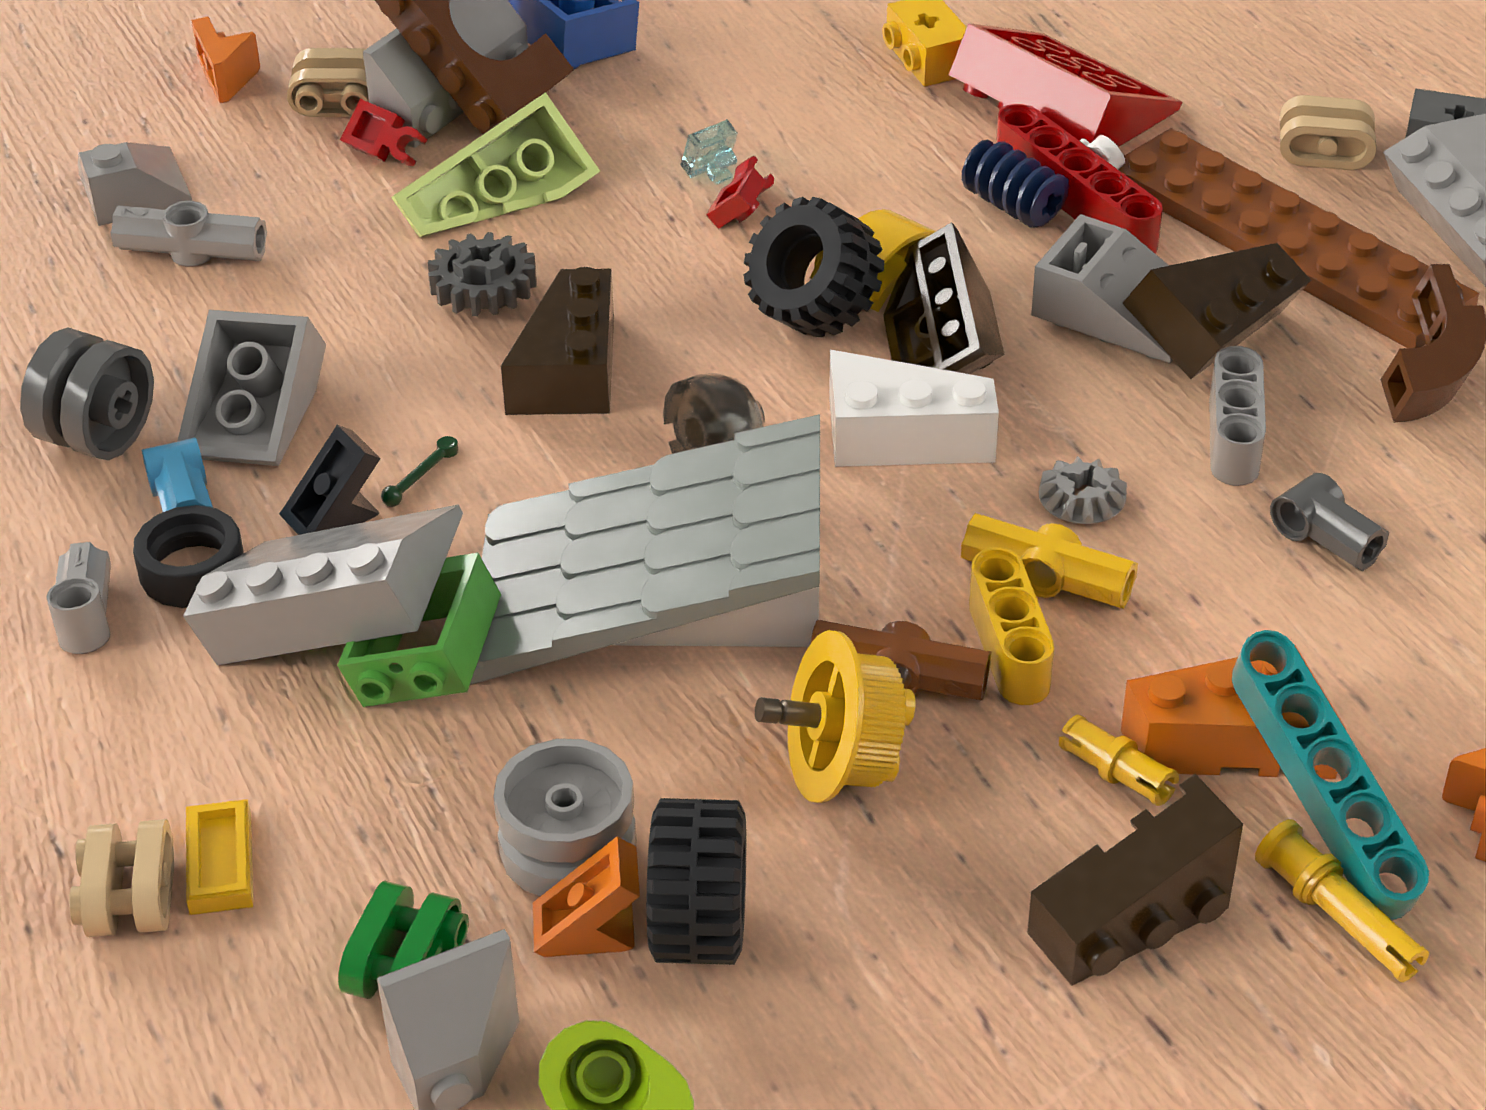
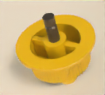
[755,630,916,803]

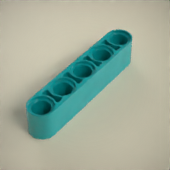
[1232,630,1429,920]

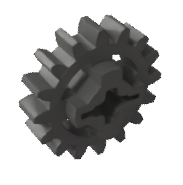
[428,232,537,316]

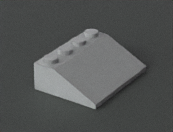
[1383,114,1486,287]
[183,505,463,665]

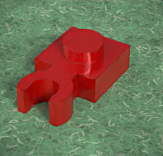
[340,99,427,166]

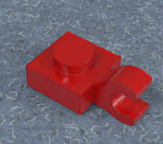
[706,155,774,229]

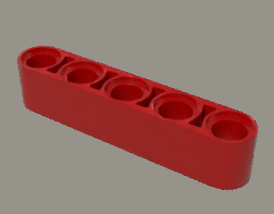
[996,104,1163,254]

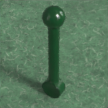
[381,436,458,507]

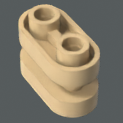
[287,48,369,117]
[1280,95,1376,170]
[69,819,174,937]

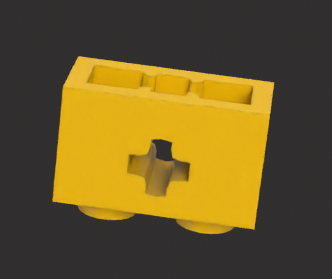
[882,0,967,87]

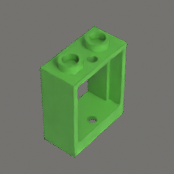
[337,552,501,707]

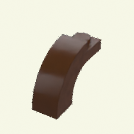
[1380,264,1486,423]

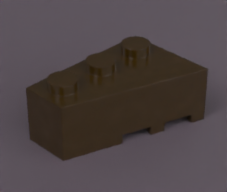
[1122,243,1312,379]
[501,267,614,415]

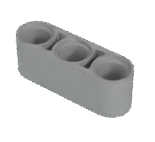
[1209,346,1266,486]

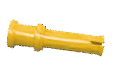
[1255,819,1429,983]

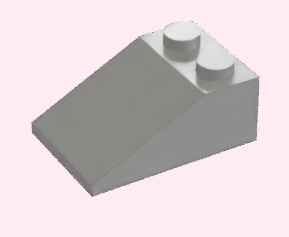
[178,310,326,466]

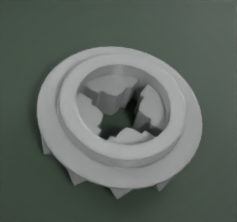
[1038,456,1127,524]

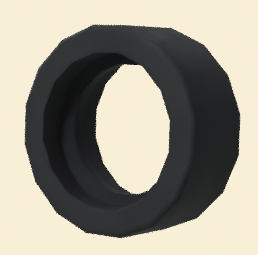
[133,505,244,608]

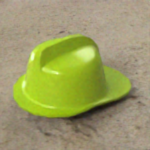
[539,1021,694,1110]

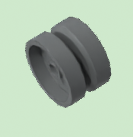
[20,327,154,460]

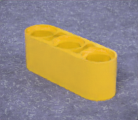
[969,548,1054,705]

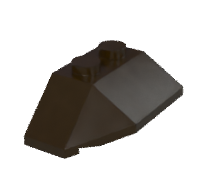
[883,222,1005,374]

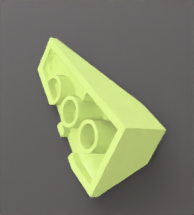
[391,92,600,238]

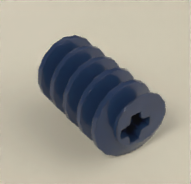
[961,140,1070,227]

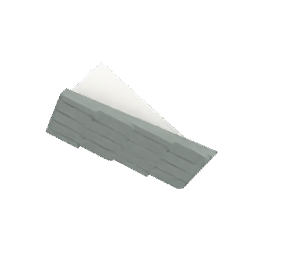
[470,414,820,685]

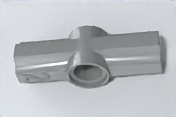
[111,201,267,266]

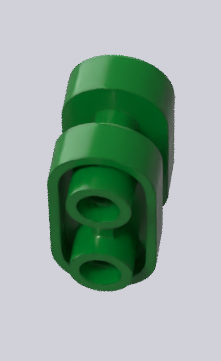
[338,881,469,999]

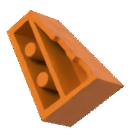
[1121,645,1346,779]

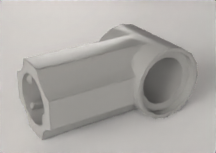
[47,542,111,654]

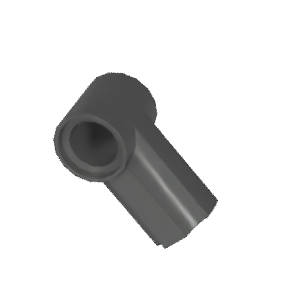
[1270,473,1389,571]

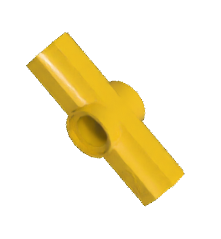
[961,513,1138,609]

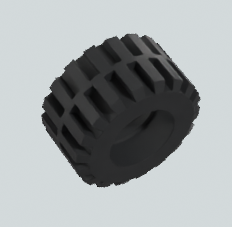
[743,197,884,337]
[647,798,746,965]

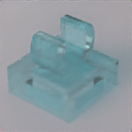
[681,119,738,185]

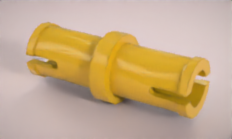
[1058,714,1179,806]

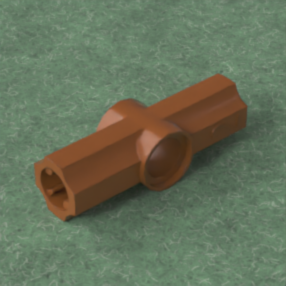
[811,620,992,701]

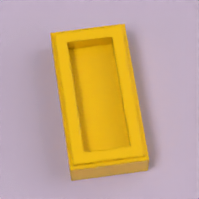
[186,799,253,915]

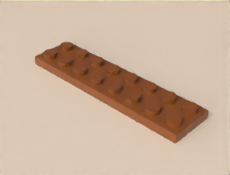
[1118,128,1479,348]

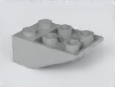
[1031,214,1173,363]

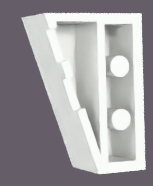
[829,350,999,467]

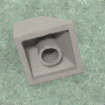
[78,142,192,226]
[377,929,519,1110]

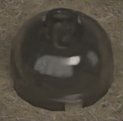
[663,373,765,454]

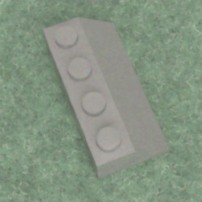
[363,0,528,148]

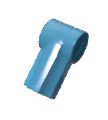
[142,438,213,512]

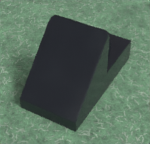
[279,425,381,535]

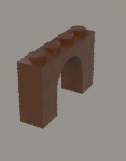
[374,0,574,135]

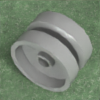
[493,739,636,896]

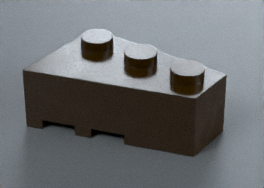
[1027,774,1243,986]

